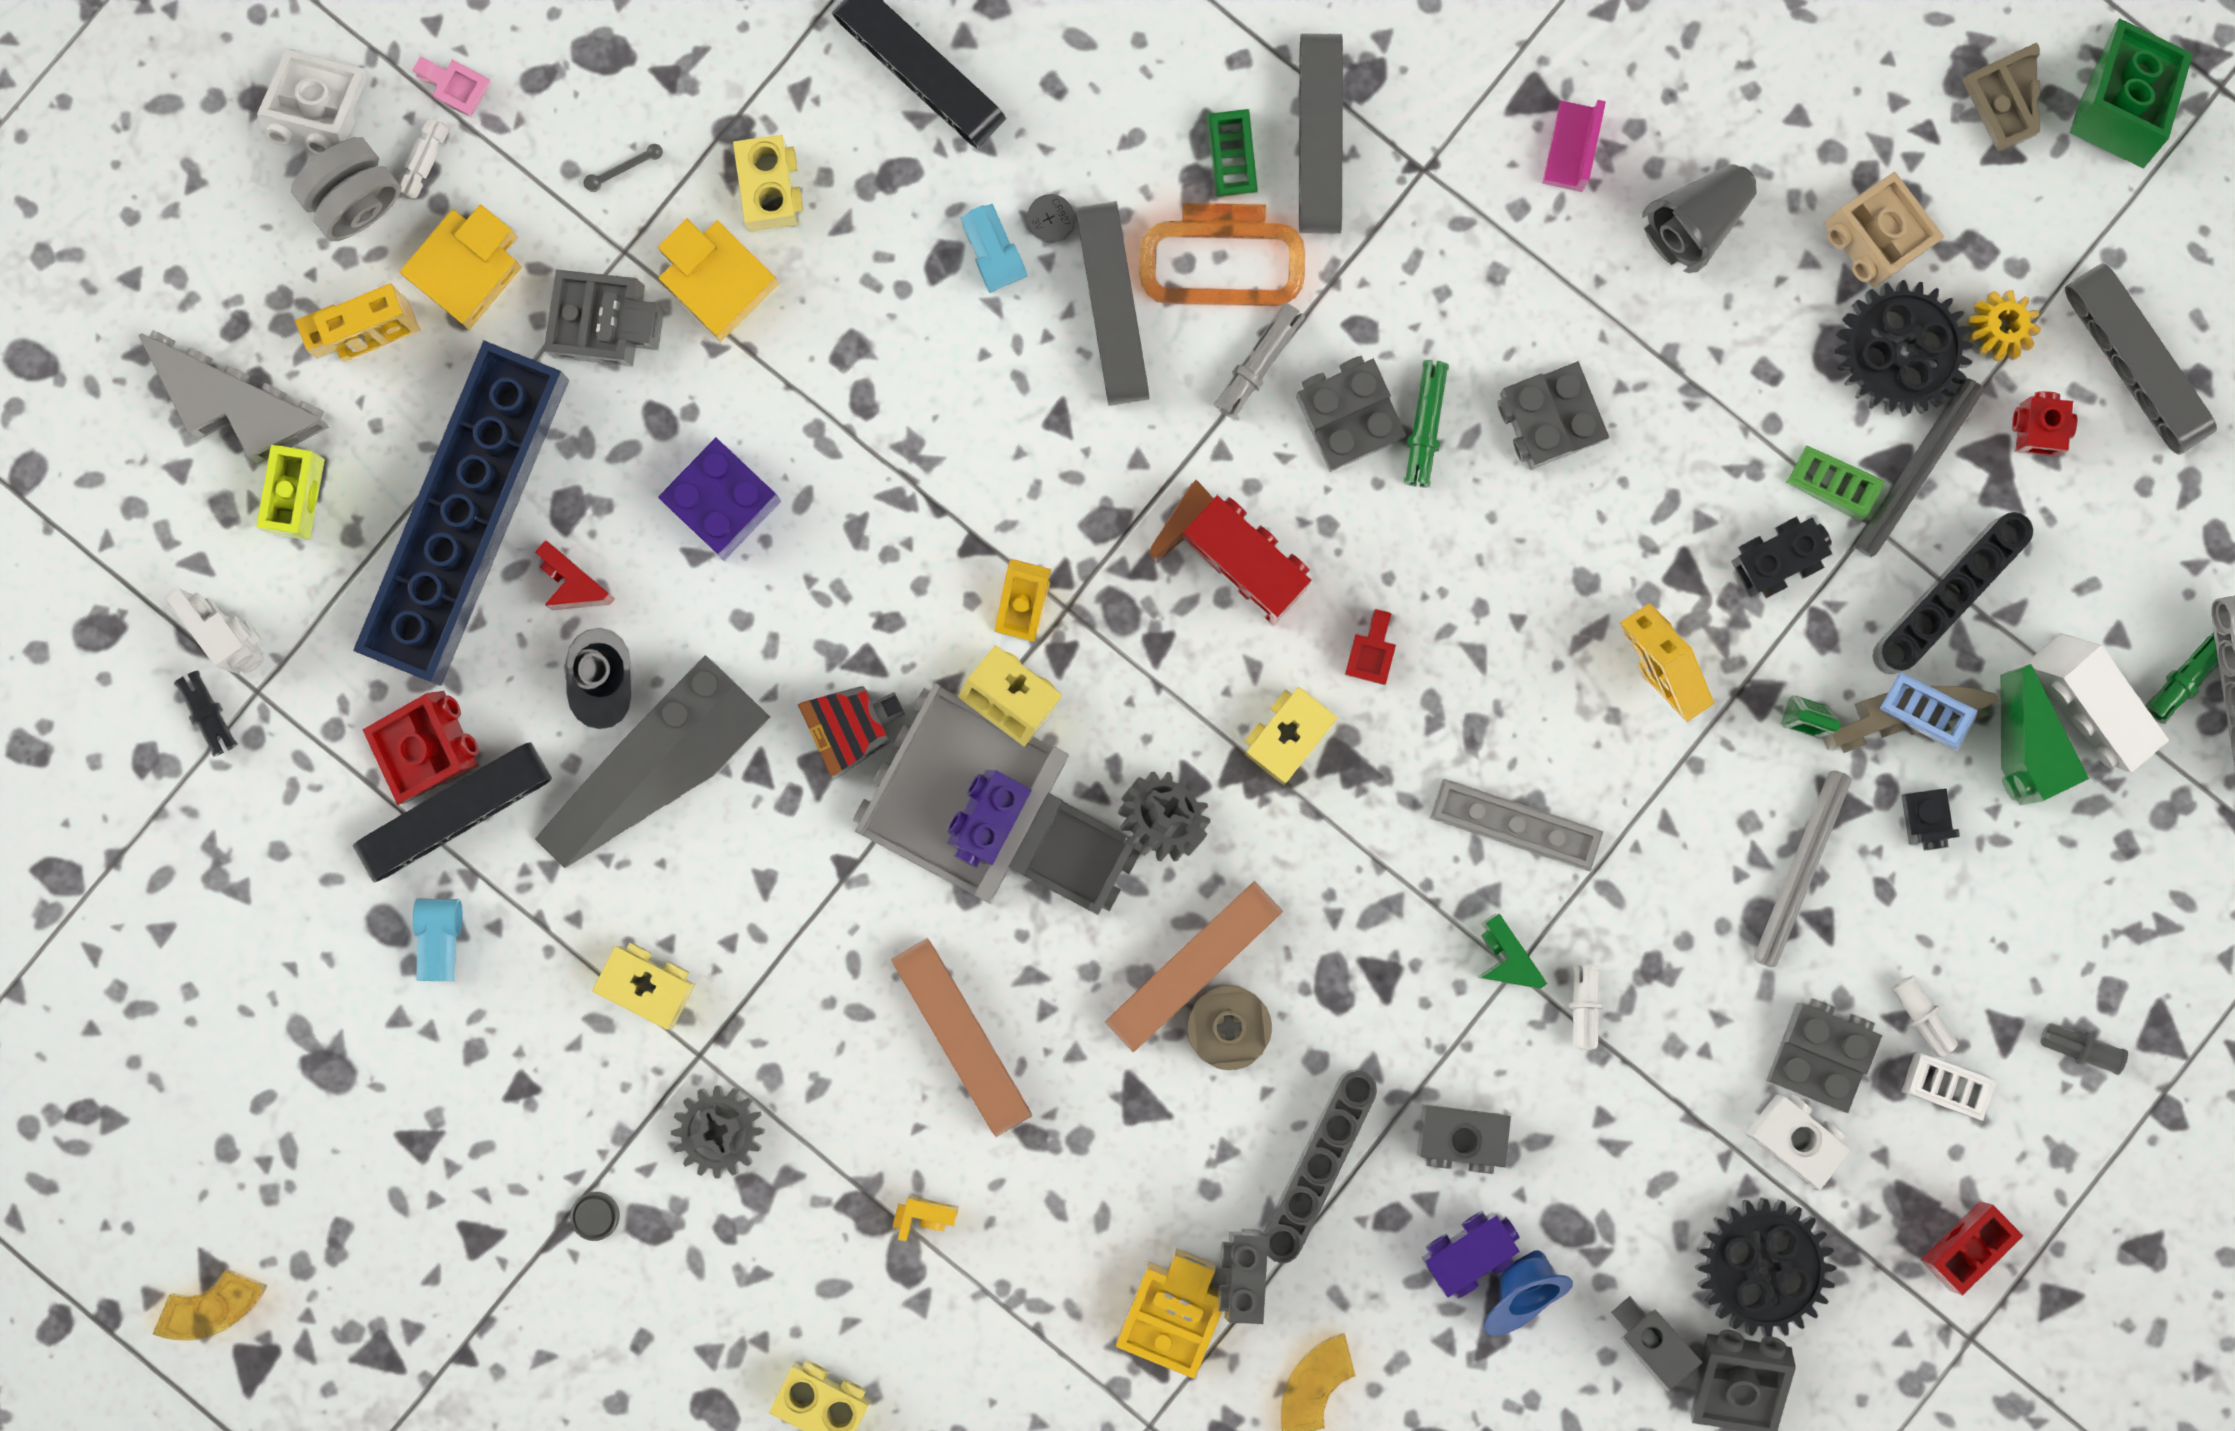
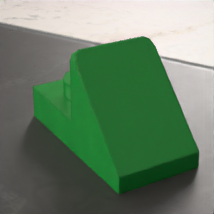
[1478,913,1548,989]

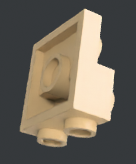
[1824,171,1944,289]

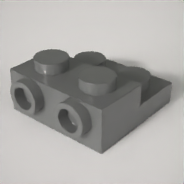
[1296,356,1407,472]
[1497,361,1610,470]
[1766,998,1882,1113]
[1218,1229,1268,1324]
[1690,1330,1796,1431]

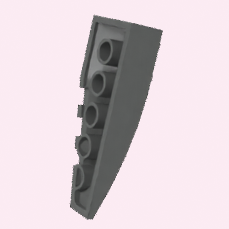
[535,655,771,868]

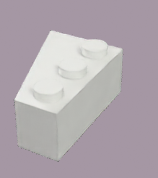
[2023,633,2169,773]

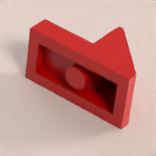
[535,540,616,610]

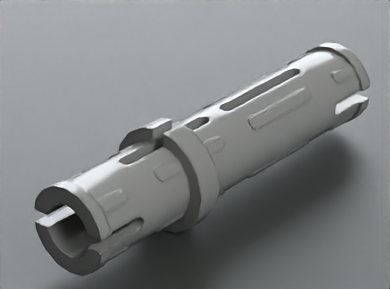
[1213,303,1305,419]

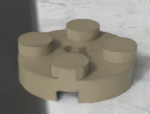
[1187,985,1272,1070]

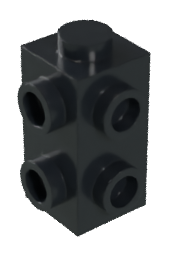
[1731,516,1832,598]

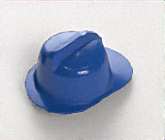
[1484,1250,1573,1336]

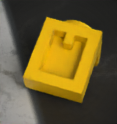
[893,1195,959,1242]

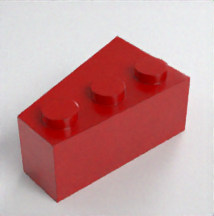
[1182,495,1312,626]

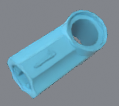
[960,203,1028,293]
[413,898,463,981]

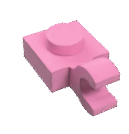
[412,56,491,118]

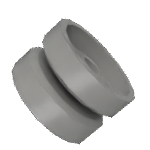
[291,137,402,242]

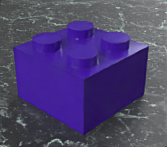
[658,437,781,561]

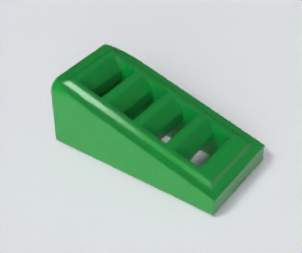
[1206,109,1258,197]
[1781,695,1841,738]

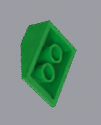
[2069,18,2193,169]
[2000,664,2089,805]

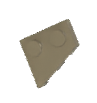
[1962,42,2040,153]

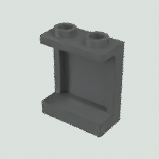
[1008,792,1141,915]

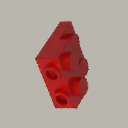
[362,691,479,805]

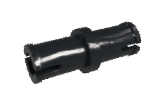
[174,670,238,757]

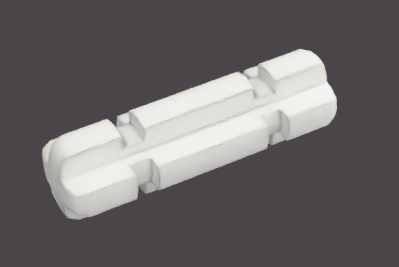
[398,118,448,198]

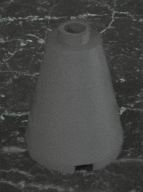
[1642,164,1757,273]

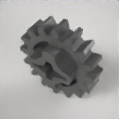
[1118,771,1211,862]
[671,1085,765,1179]

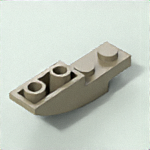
[1823,686,2000,753]

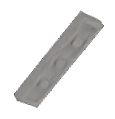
[1430,779,1604,871]

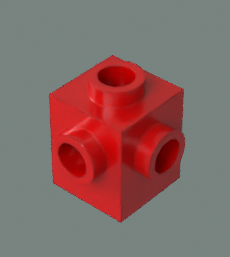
[2012,391,2078,457]

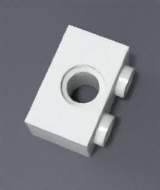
[1745,1094,1852,1190]

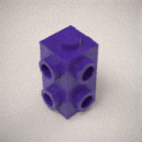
[947,770,1032,868]
[1421,1211,1520,1299]

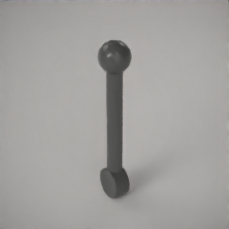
[583,143,663,192]

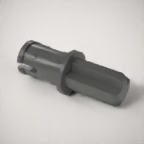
[2040,1023,2128,1075]

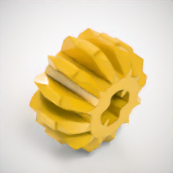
[1967,290,2041,362]

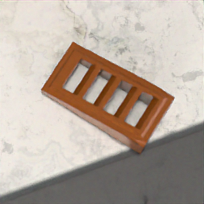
[1149,479,1214,563]

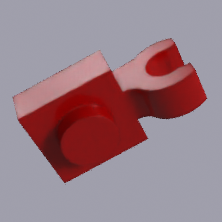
[1344,609,1396,686]

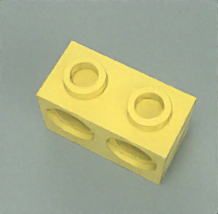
[733,134,804,232]
[769,1360,871,1431]

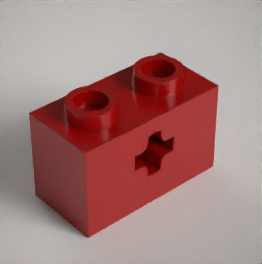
[1920,1201,2023,1296]

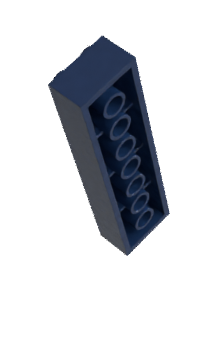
[353,340,569,686]

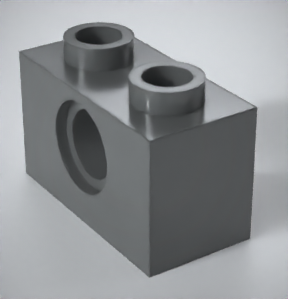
[1417,1104,1511,1174]

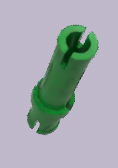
[1404,360,1449,488]
[2145,632,2219,724]

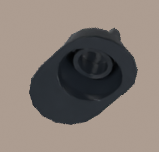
[564,628,631,730]

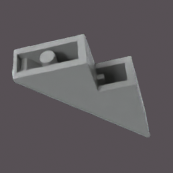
[138,330,329,464]

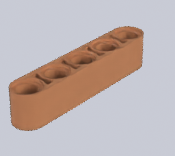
[1105,881,1283,1053]
[891,937,1033,1138]

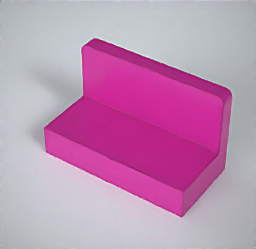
[1542,100,1606,192]

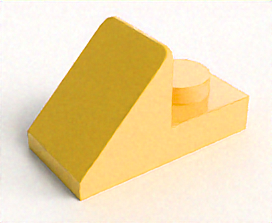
[994,558,1051,642]

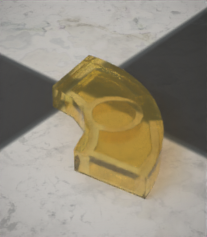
[153,1269,268,1341]
[1280,1333,1355,1431]

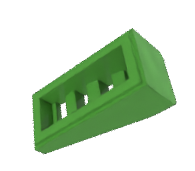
[1786,445,1885,522]

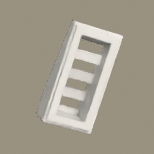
[1901,1052,1996,1121]

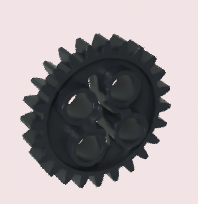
[1835,280,1974,417]
[1695,1197,1837,1337]

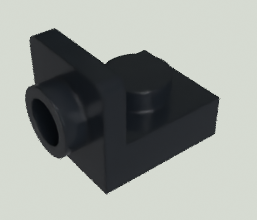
[1901,788,1960,851]

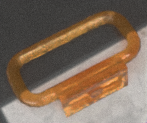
[1139,203,1305,306]

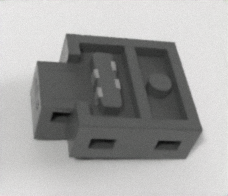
[544,269,664,367]

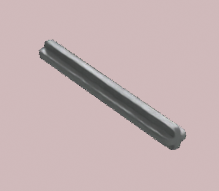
[1855,378,1984,557]

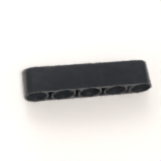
[832,0,1007,149]
[1872,512,2033,674]
[352,742,552,883]

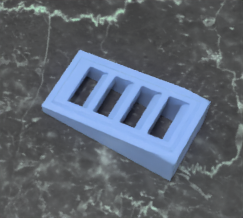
[1880,672,1978,752]

